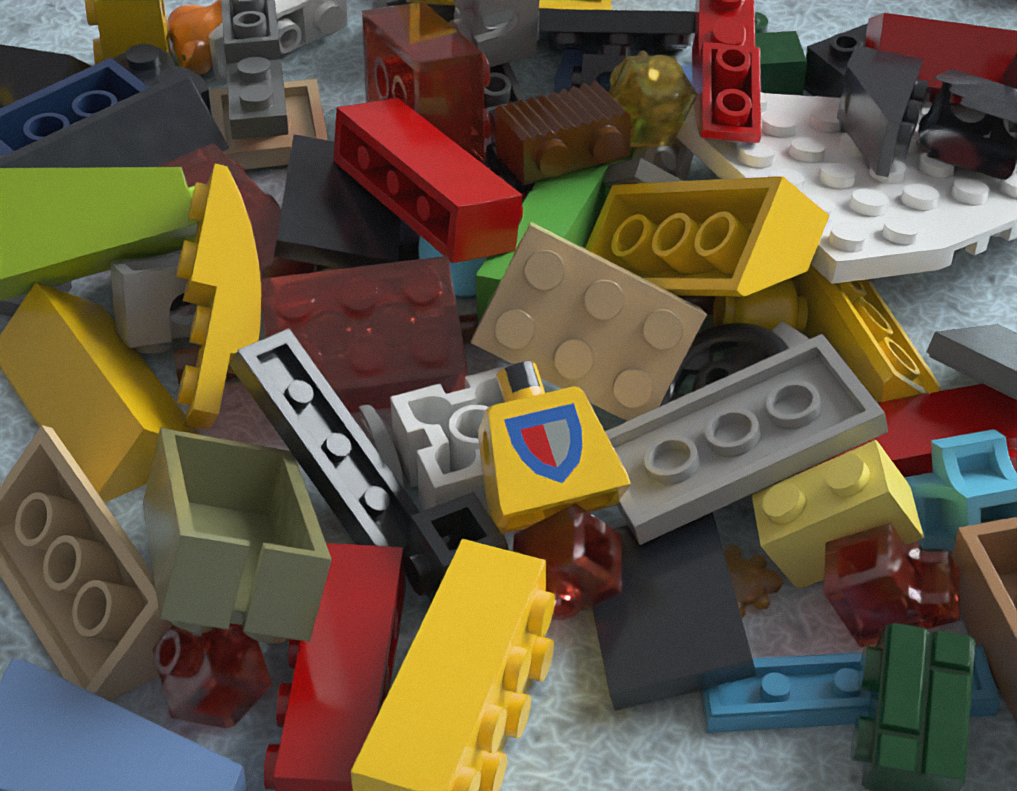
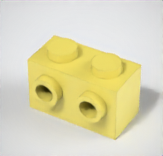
[751,440,924,588]

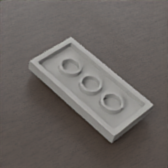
[605,334,888,545]

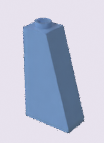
[0,658,247,791]

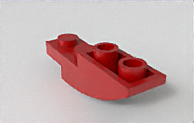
[692,0,761,143]

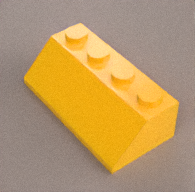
[585,176,830,297]

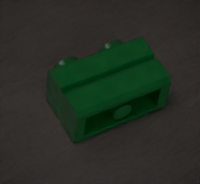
[851,623,975,791]

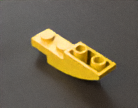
[176,163,261,431]

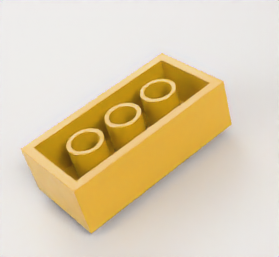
[351,539,555,791]

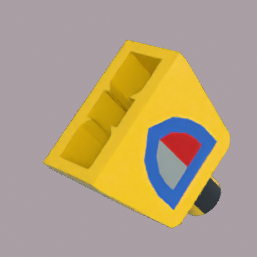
[478,361,631,534]

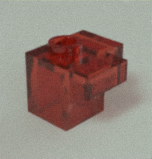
[823,523,960,648]

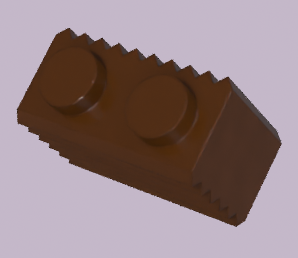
[494,80,631,186]

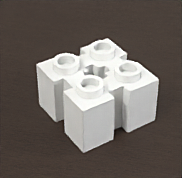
[390,364,513,513]

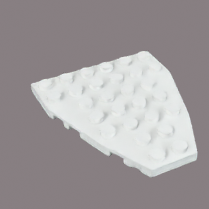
[660,92,1017,284]

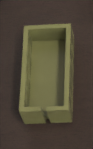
[143,428,332,644]

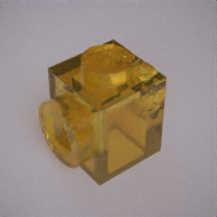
[609,51,698,147]

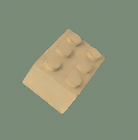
[471,222,707,421]

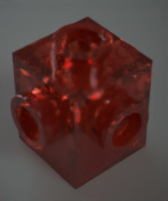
[152,623,272,728]

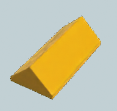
[791,264,944,402]
[0,282,200,503]

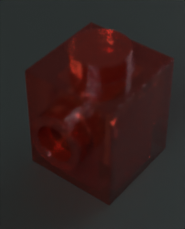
[513,503,622,621]

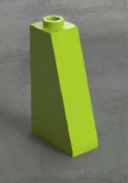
[0,167,199,301]

